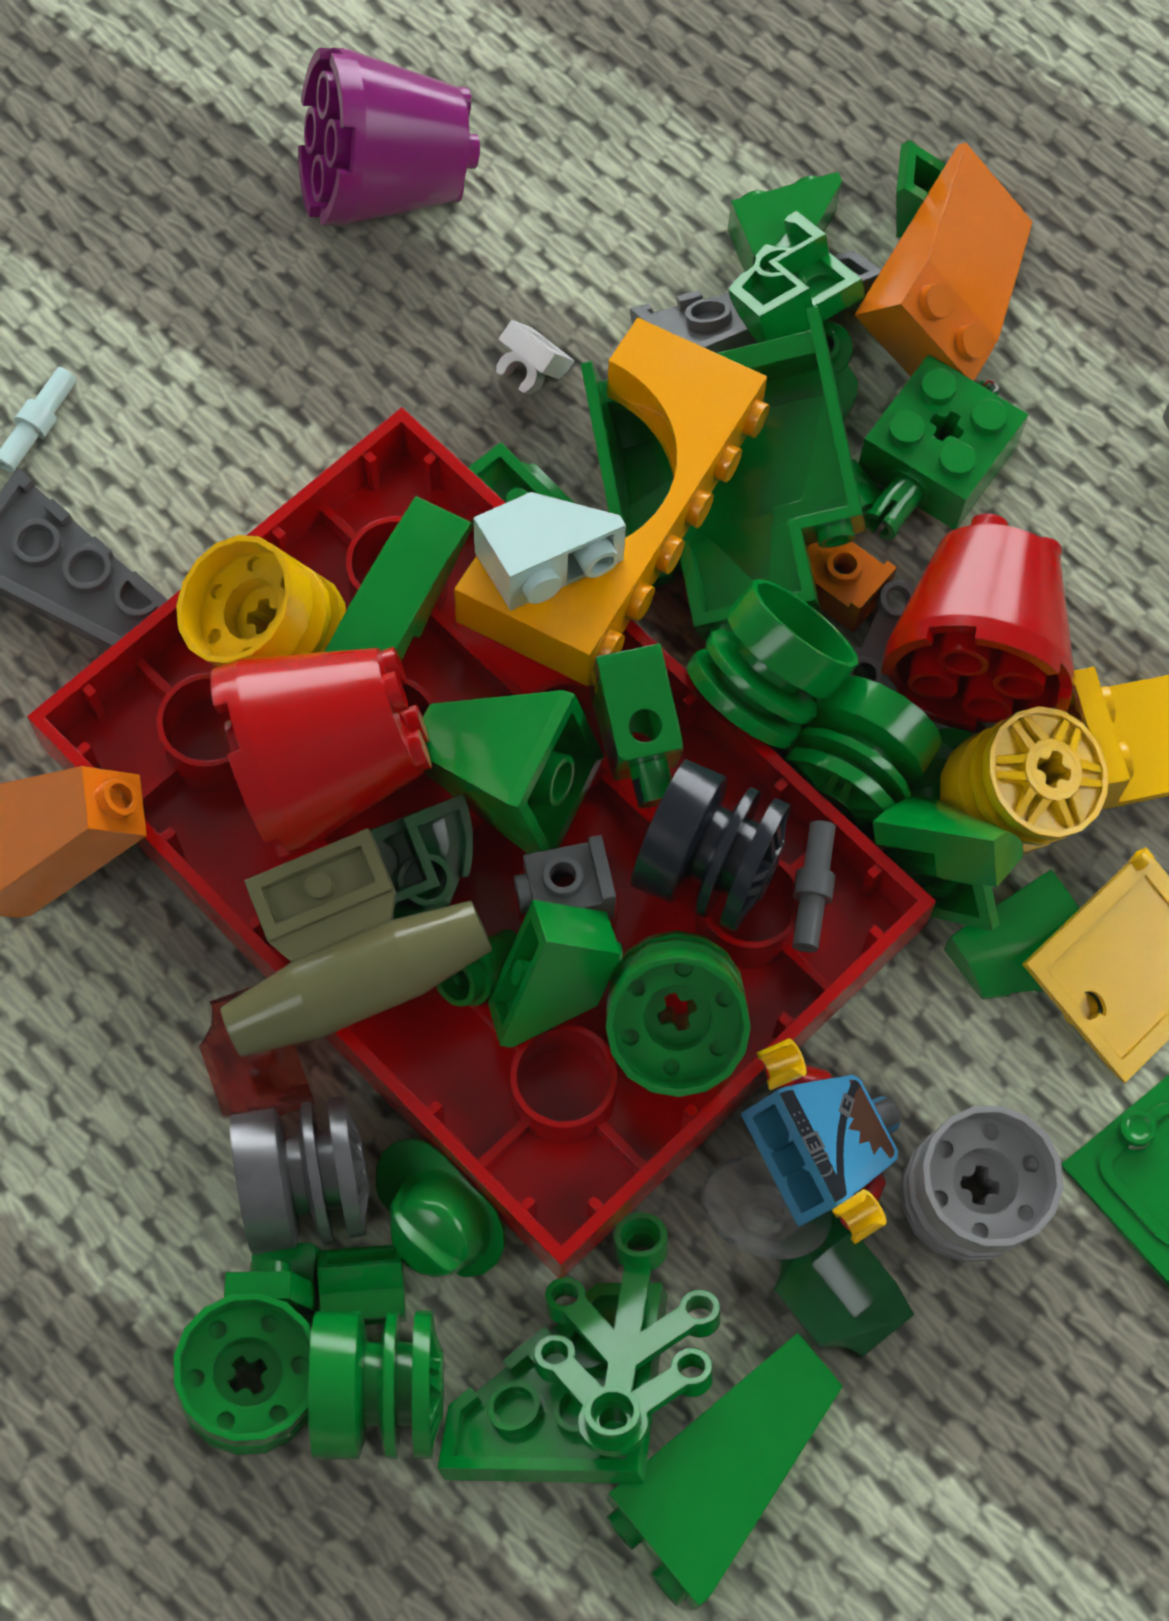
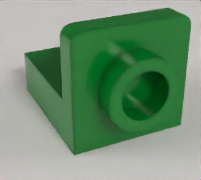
[224,1242,320,1312]

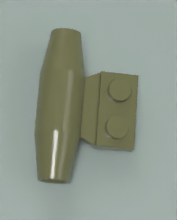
[221,828,492,1057]

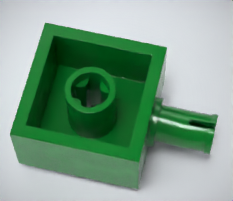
[858,354,1029,540]

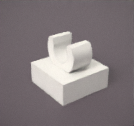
[496,320,574,395]

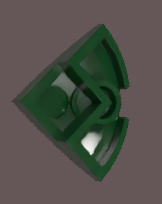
[370,794,473,919]

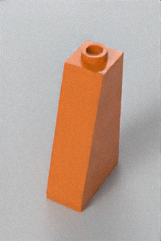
[0,766,147,918]

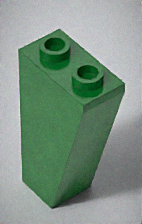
[606,1333,843,1610]

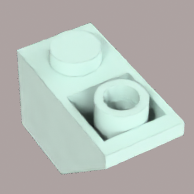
[474,492,626,611]

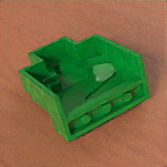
[580,306,867,641]

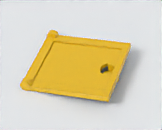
[1022,847,1169,1083]

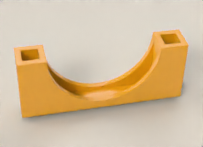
[454,317,770,686]

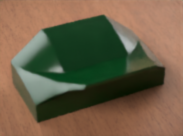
[773,1210,914,1358]

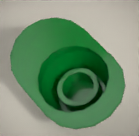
[376,1138,505,1278]

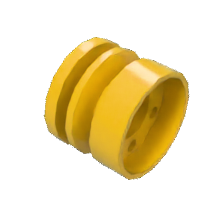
[176,535,346,667]
[940,706,1108,855]

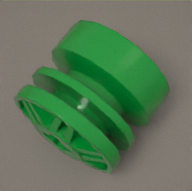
[687,579,858,749]
[781,676,942,839]
[606,930,751,1097]
[174,1293,311,1456]
[308,1310,444,1460]

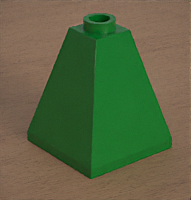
[423,690,604,854]

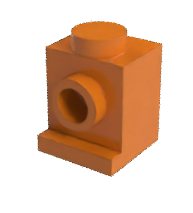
[808,541,897,633]

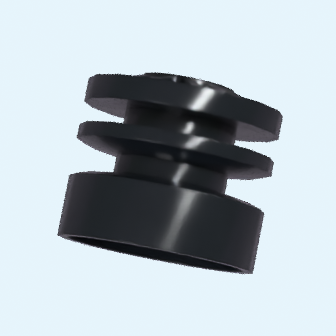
[631,759,792,932]

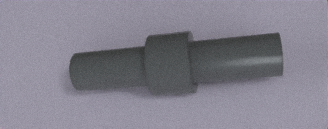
[792,820,836,953]

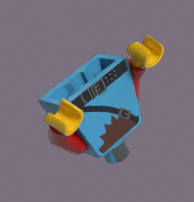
[740,1038,901,1244]

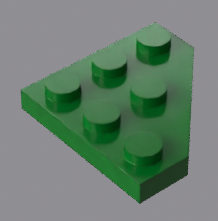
[437,1283,668,1484]

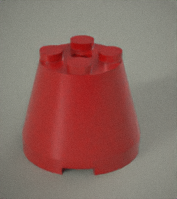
[881,513,1075,732]
[211,647,432,858]

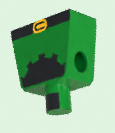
[589,643,683,808]

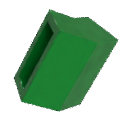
[317,1245,407,1325]

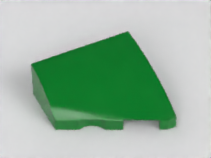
[728,211,865,343]
[873,796,1023,887]
[944,869,1080,1000]

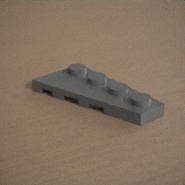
[629,250,882,353]
[0,468,167,650]

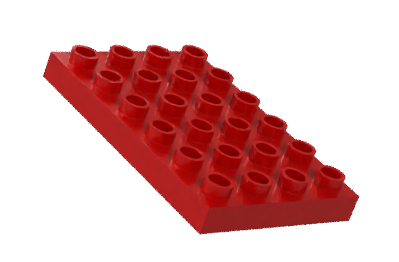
[27,407,936,1279]

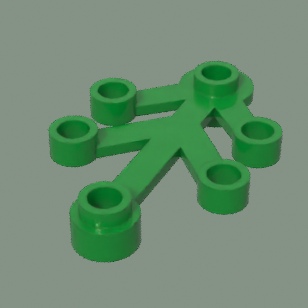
[534,1212,720,1457]

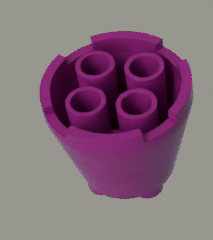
[298,47,480,226]

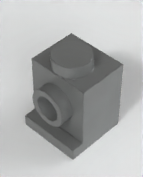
[513,835,616,919]

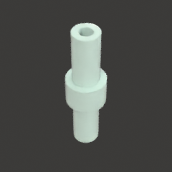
[0,367,77,473]

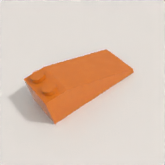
[854,142,1033,381]

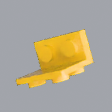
[1066,666,1169,810]

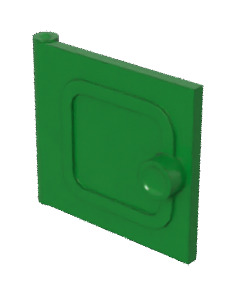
[1061,1075,1169,1287]

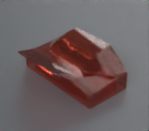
[199,985,315,1116]

